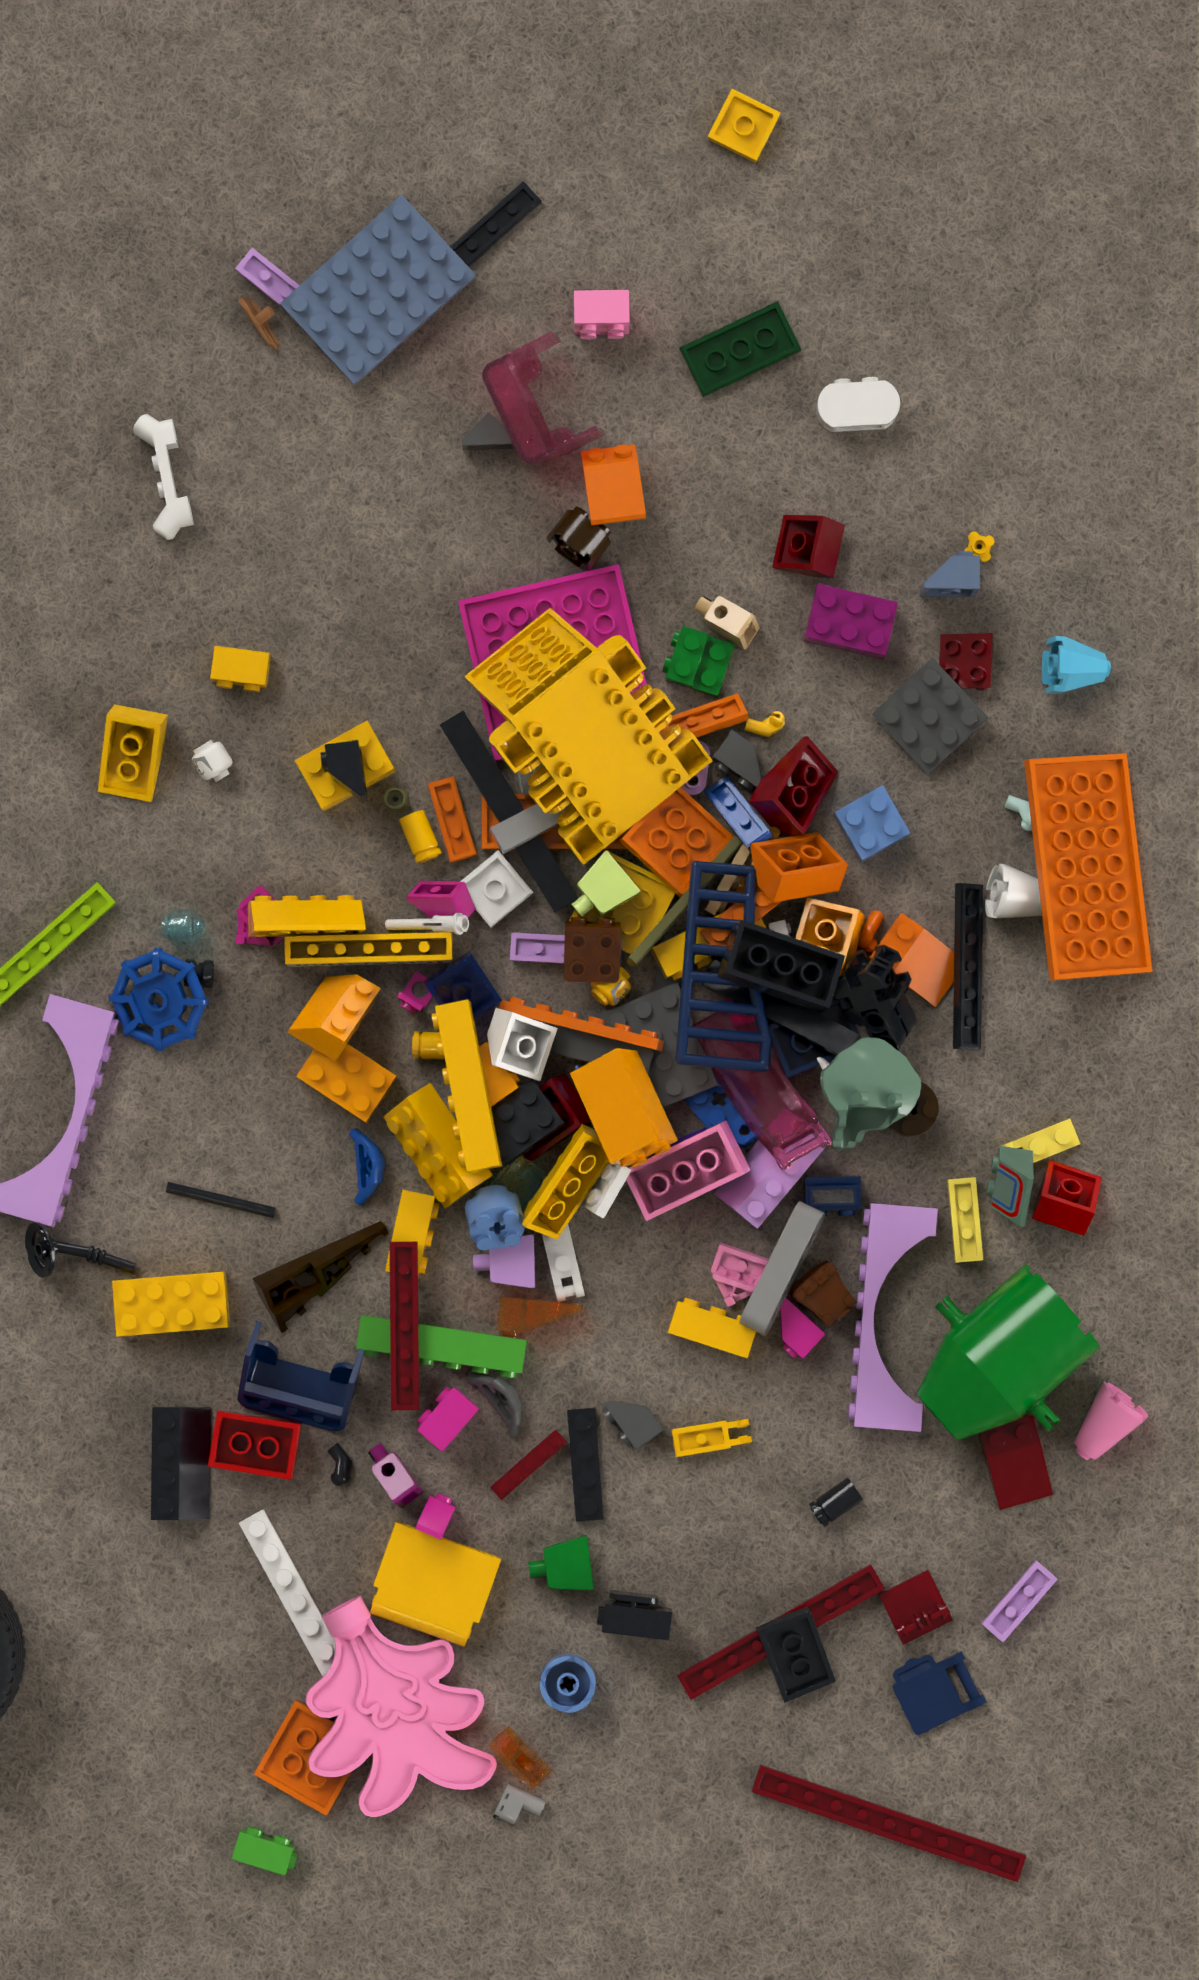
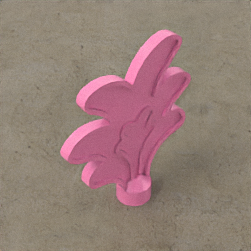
[305,1595,497,1817]

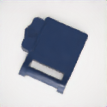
[892,1651,987,1735]

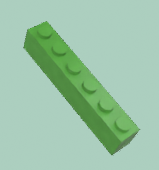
[356,1315,527,1378]

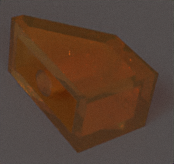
[488,1726,552,1790]

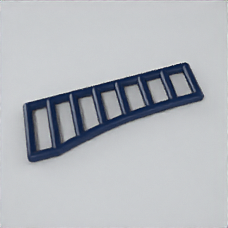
[675,861,772,1072]

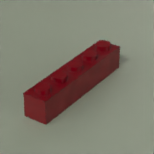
[490,1429,567,1500]

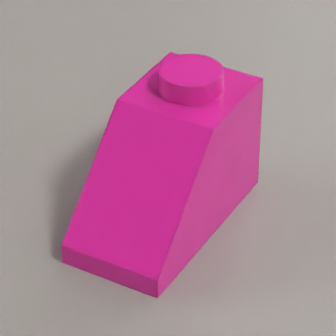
[407,881,475,924]
[780,1298,825,1359]
[415,1493,456,1540]

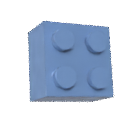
[833,785,910,863]

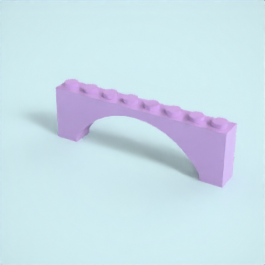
[0,994,119,1227]
[848,1203,938,1432]

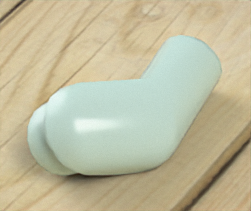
[1004,795,1032,831]

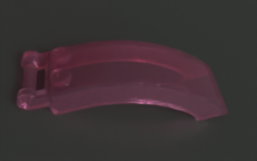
[692,1012,831,1170]

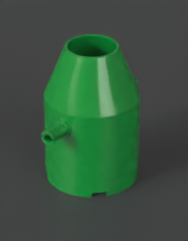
[916,1264,1100,1441]

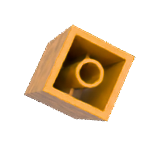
[570,1048,678,1168]

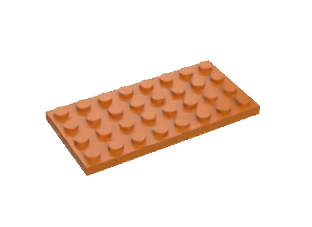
[1024,753,1153,981]

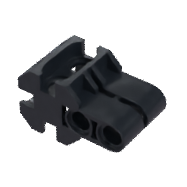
[834,945,916,1051]

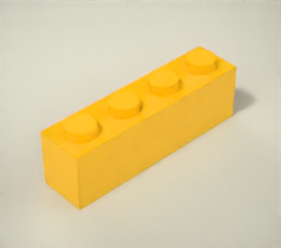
[651,913,766,981]

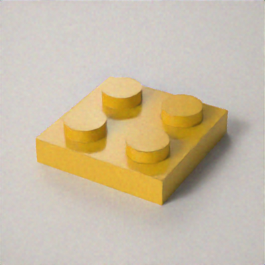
[707,89,781,163]

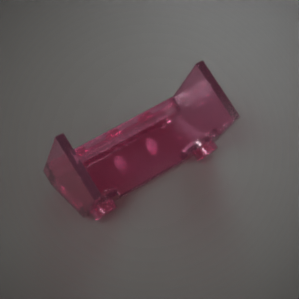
[482,331,605,464]

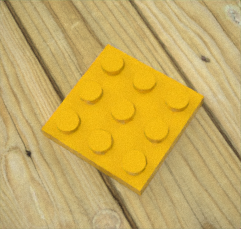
[569,849,675,961]

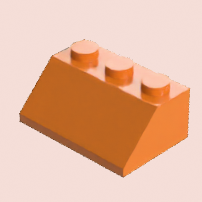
[750,832,848,903]

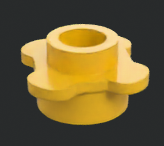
[964,532,995,562]

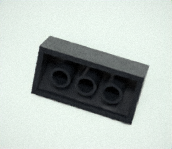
[151,1407,211,1520]

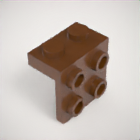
[564,917,621,983]

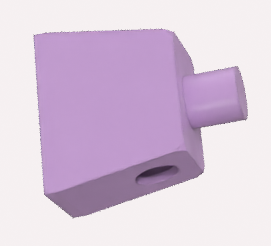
[473,1235,535,1288]

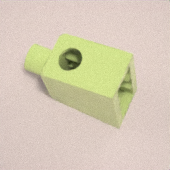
[571,851,641,917]

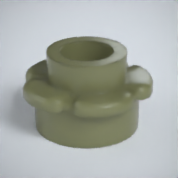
[382,786,409,813]

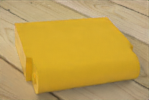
[370,1521,502,1647]

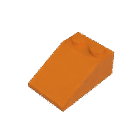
[581,444,646,525]
[869,912,954,1008]

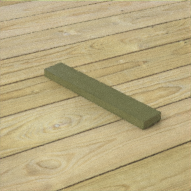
[626,835,742,968]

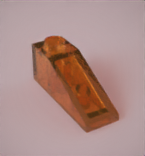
[497,1297,583,1338]

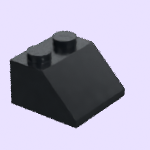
[320,740,368,802]

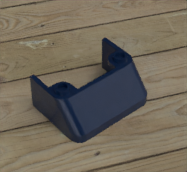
[237,1321,364,1432]

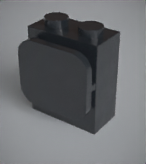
[597,1590,672,1640]

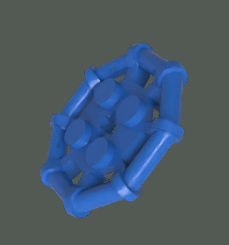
[109,948,209,1051]

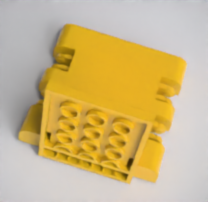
[464,608,713,865]

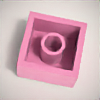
[574,290,630,340]

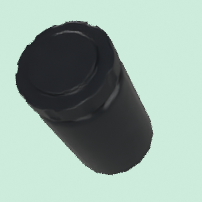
[809,1477,863,1527]

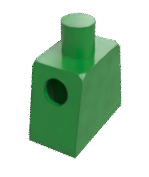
[528,1535,594,1590]

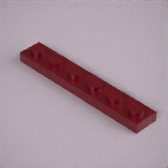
[389,1241,420,1411]

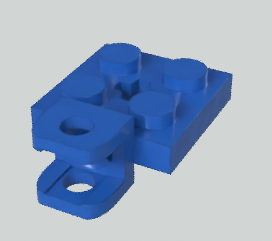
[685,1068,760,1149]

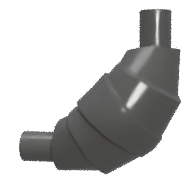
[467,1373,522,1436]

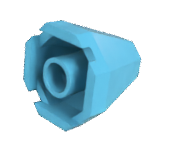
[1042,636,1111,694]

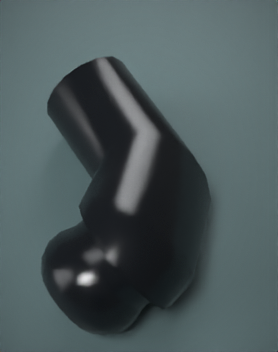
[327,1443,353,1486]

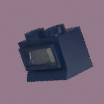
[804,1176,861,1216]

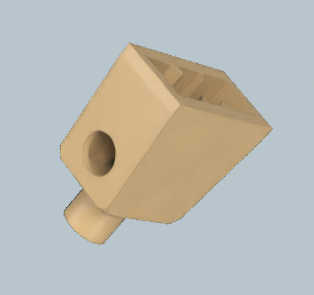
[695,596,760,651]

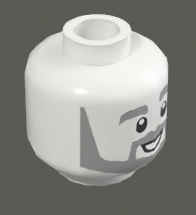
[192,739,233,782]

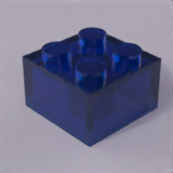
[424,951,502,1019]

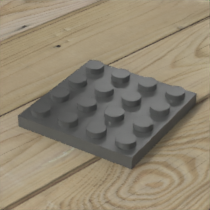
[585,982,719,1108]

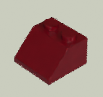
[772,515,845,578]

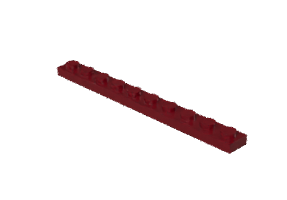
[751,1764,1027,1882]

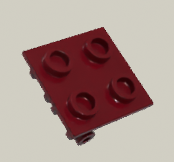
[939,633,993,691]
[878,1570,953,1645]

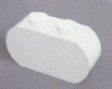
[816,377,900,432]

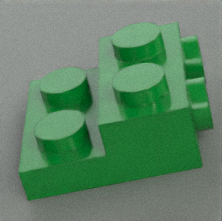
[662,626,735,697]

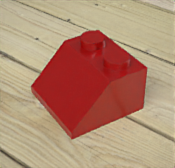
[1032,1159,1102,1236]

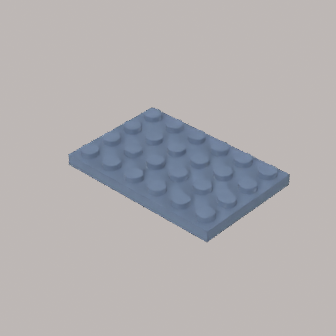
[280,194,476,386]

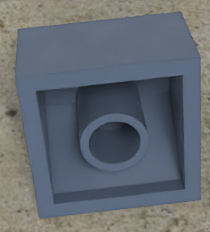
[920,551,980,597]

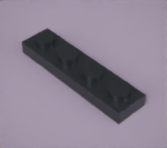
[567,1408,604,1522]

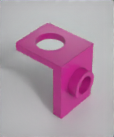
[397,971,439,1014]

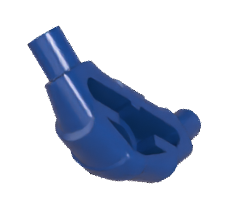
[349,1128,386,1205]

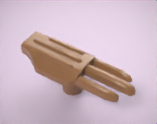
[238,297,279,350]

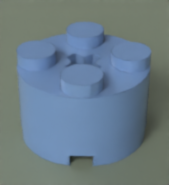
[465,1185,525,1250]
[540,1653,596,1713]

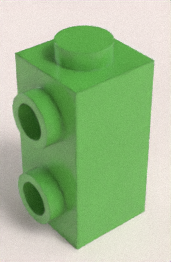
[231,1826,298,1876]

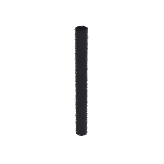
[166,1182,276,1218]

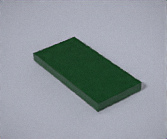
[679,301,802,397]

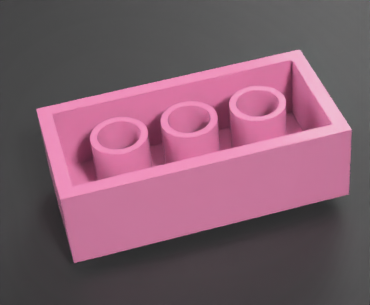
[626,1120,750,1221]

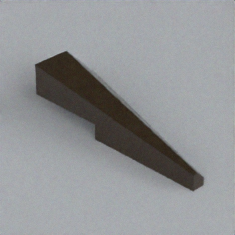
[252,1221,388,1333]

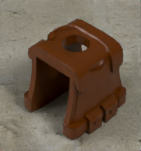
[789,1260,857,1328]

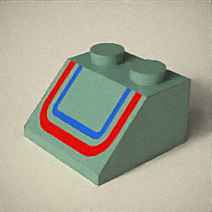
[986,1146,1034,1226]

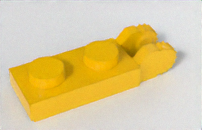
[671,1419,752,1457]

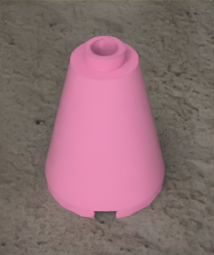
[1074,1382,1148,1460]

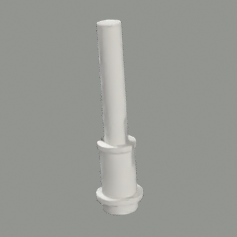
[385,913,469,935]

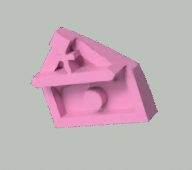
[711,1242,769,1307]

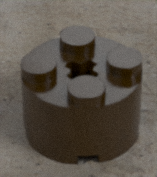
[547,506,611,571]
[888,1082,939,1137]

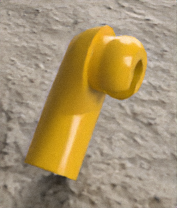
[744,711,785,737]

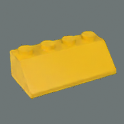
[248,895,366,937]
[522,1124,609,1239]

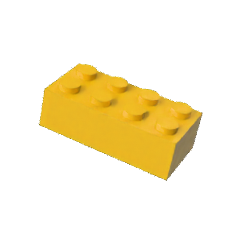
[383,1083,493,1209]
[112,1272,230,1337]

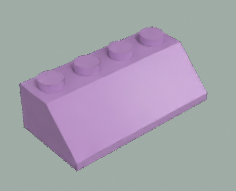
[714,1109,829,1229]

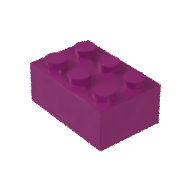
[804,583,898,660]

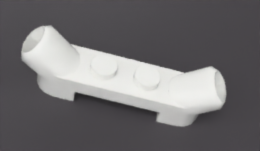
[133,414,194,540]

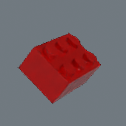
[208,1410,302,1480]

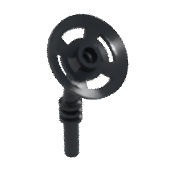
[25,1222,136,1278]

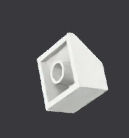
[487,1008,558,1081]

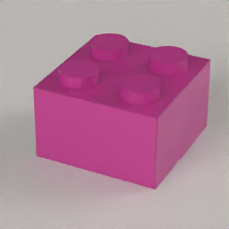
[417,1386,480,1452]

